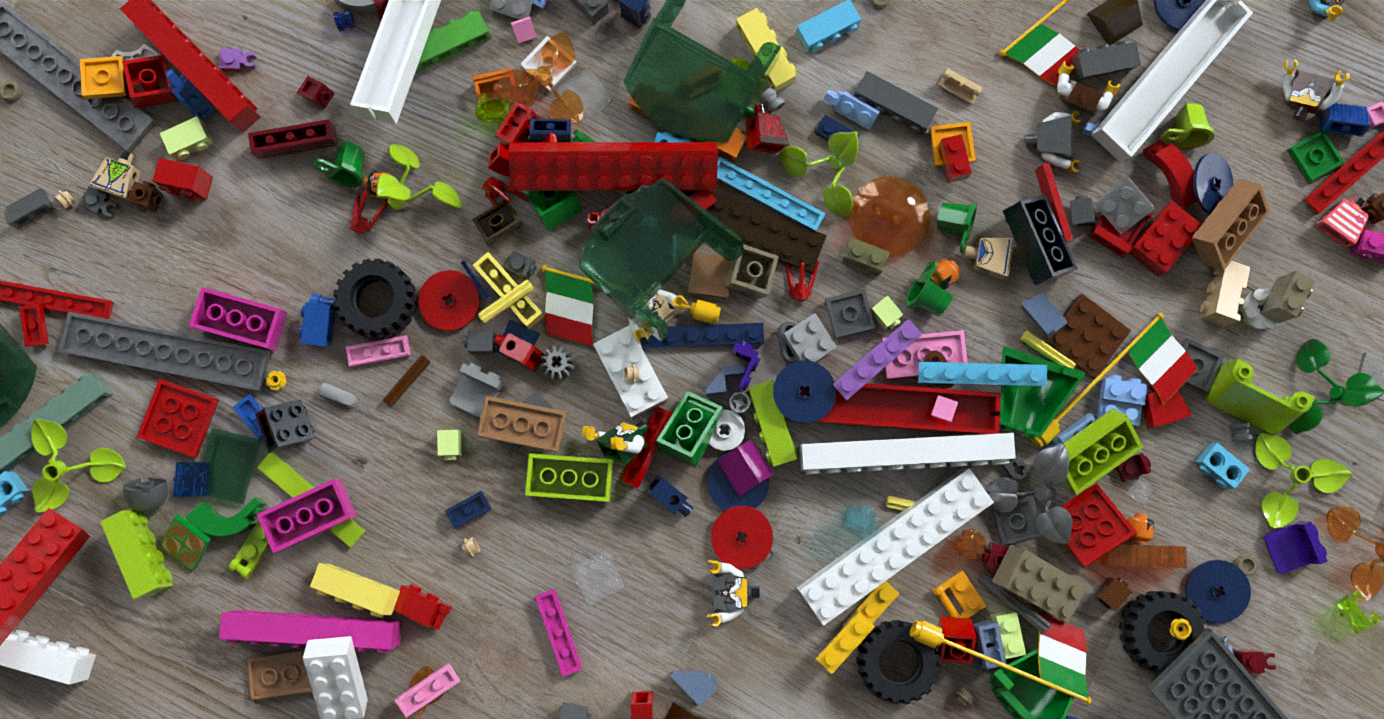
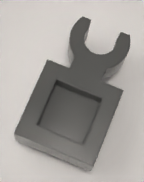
[78,186,120,218]

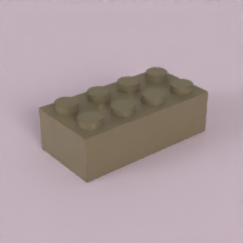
[992,544,1087,624]

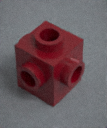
[981,543,1009,574]

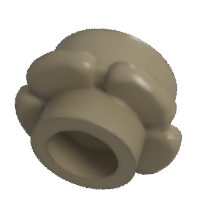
[956,687,976,706]

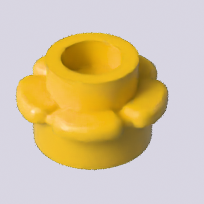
[266,371,286,391]
[1170,618,1192,640]

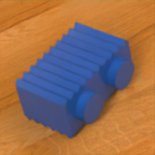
[1319,102,1370,137]

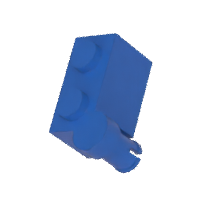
[299,293,337,346]

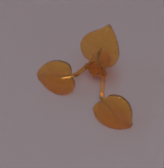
[493,31,584,125]
[1326,506,1384,601]

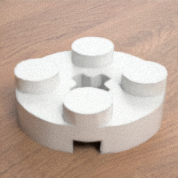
[1240,289,1278,330]
[709,410,745,451]

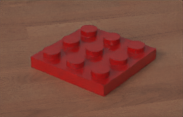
[136,379,220,458]
[1060,483,1137,569]

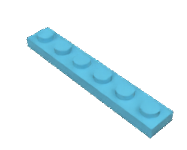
[717,157,826,232]
[918,362,1047,386]

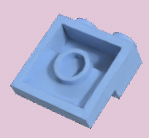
[1096,375,1147,426]

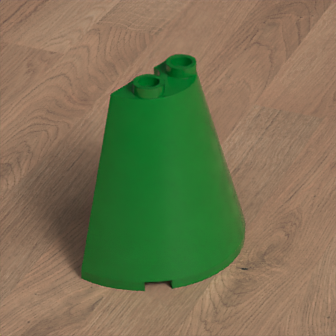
[1000,346,1086,439]
[989,649,1087,719]

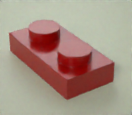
[19,304,49,347]

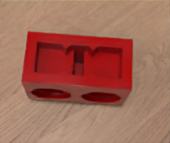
[495,101,540,146]

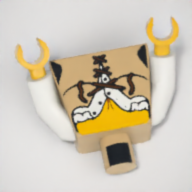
[628,286,688,344]

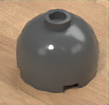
[123,477,168,513]

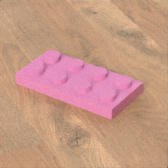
[881,330,968,379]

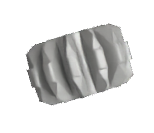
[540,345,575,380]

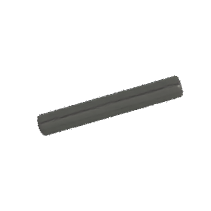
[978,572,1051,633]

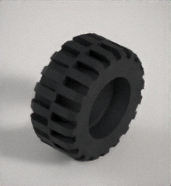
[333,258,418,340]
[1119,591,1207,673]
[856,620,941,705]

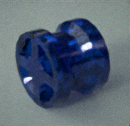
[333,8,356,32]

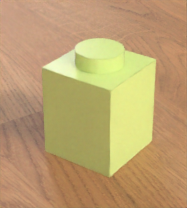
[871,296,903,330]
[437,430,462,460]

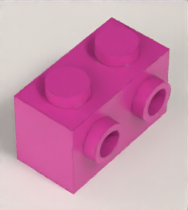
[1350,230,1384,264]

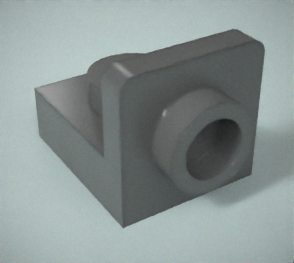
[504,251,537,280]

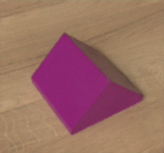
[717,440,774,497]

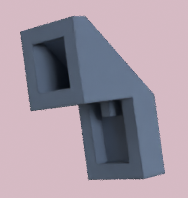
[705,365,745,396]

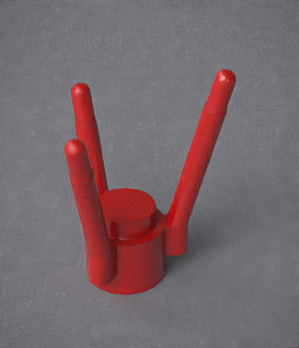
[482,176,529,206]
[349,190,388,235]
[785,261,819,301]

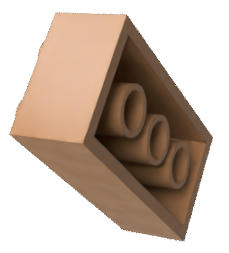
[1192,179,1270,270]

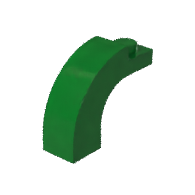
[185,497,267,536]

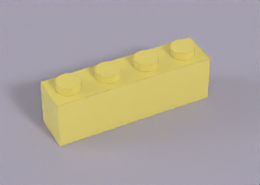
[735,8,797,92]
[473,252,545,330]
[310,563,400,618]

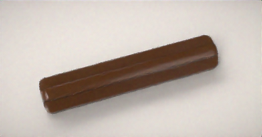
[383,355,430,407]

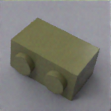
[842,238,890,275]

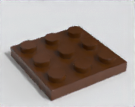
[1044,293,1131,379]

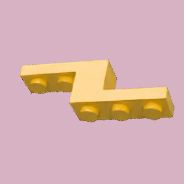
[815,581,900,674]

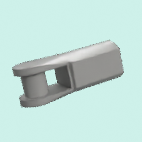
[319,382,358,408]

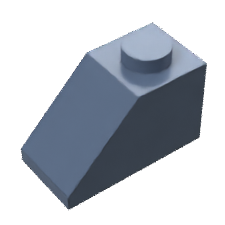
[670,670,718,706]

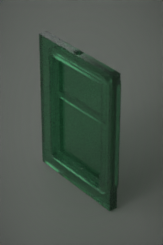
[196,428,261,504]

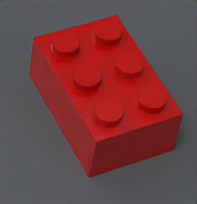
[1129,201,1202,277]

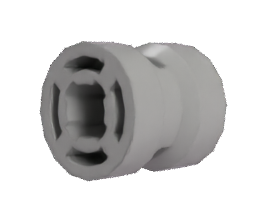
[757,87,785,114]
[729,392,750,414]

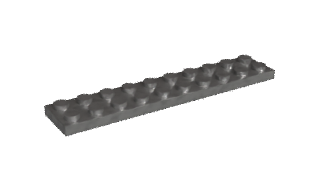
[0,1,156,153]
[58,312,271,392]

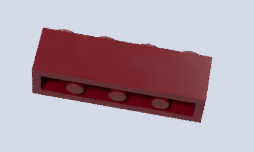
[248,119,338,159]

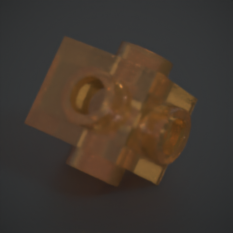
[954,529,987,560]

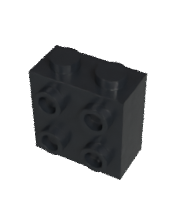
[255,399,315,453]

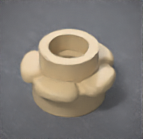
[54,190,74,209]
[624,364,639,384]
[462,537,480,557]

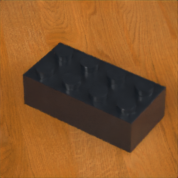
[1003,195,1078,285]

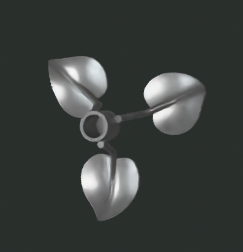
[985,445,1073,544]

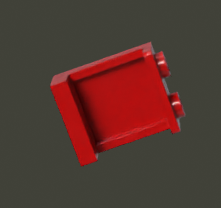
[1088,212,1153,258]

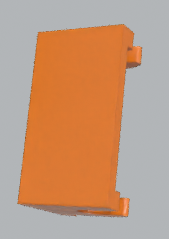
[472,68,519,104]

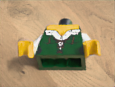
[582,421,648,465]

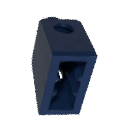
[645,475,693,517]

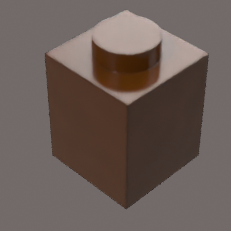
[1094,577,1132,611]

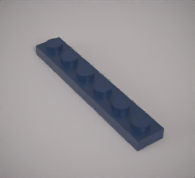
[641,323,764,349]

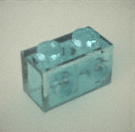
[842,505,879,534]

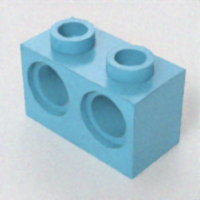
[1194,443,1250,489]
[0,471,29,517]

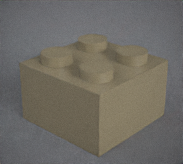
[723,244,779,299]

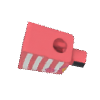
[1314,196,1368,248]

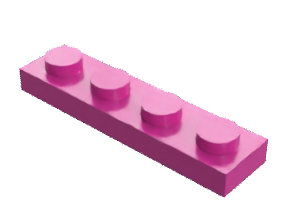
[535,588,583,677]

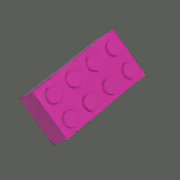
[189,287,288,352]
[256,479,358,553]

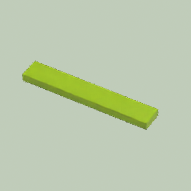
[257,452,366,548]

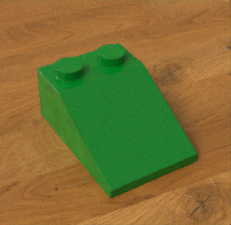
[522,190,583,231]
[656,391,723,468]

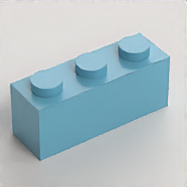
[796,0,861,53]

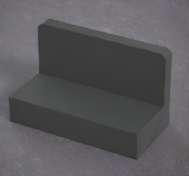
[4,188,54,228]

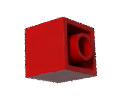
[937,616,977,664]

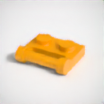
[932,570,986,618]

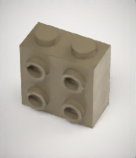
[1260,271,1315,323]

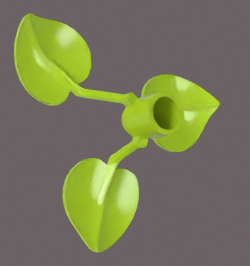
[779,132,858,217]
[377,144,462,210]
[31,419,126,512]
[1255,433,1352,528]

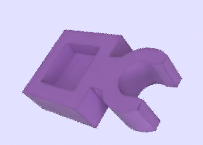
[219,48,257,71]

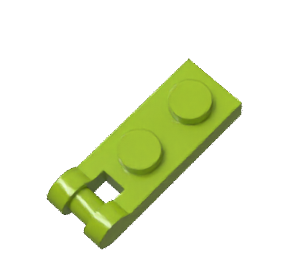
[228,520,269,580]

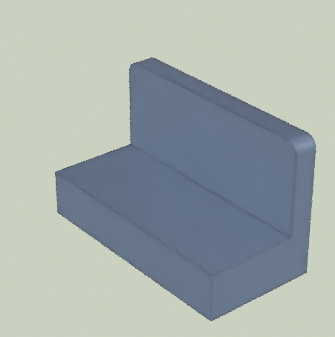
[1021,292,1067,338]

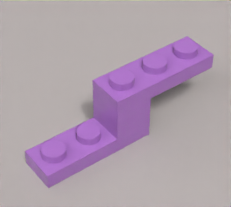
[833,319,922,401]

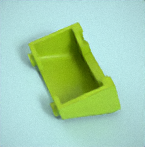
[1205,359,1315,434]

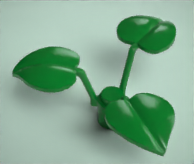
[1290,339,1384,435]

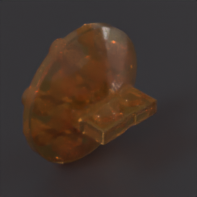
[849,176,930,257]

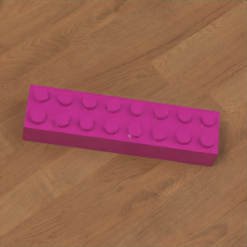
[219,610,402,653]

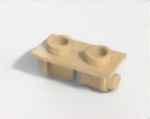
[938,68,983,105]

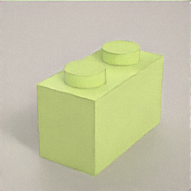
[160,116,213,160]
[991,611,1026,659]

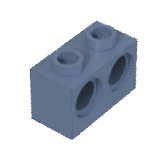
[973,621,1006,669]

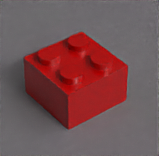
[122,55,176,108]
[152,158,213,201]

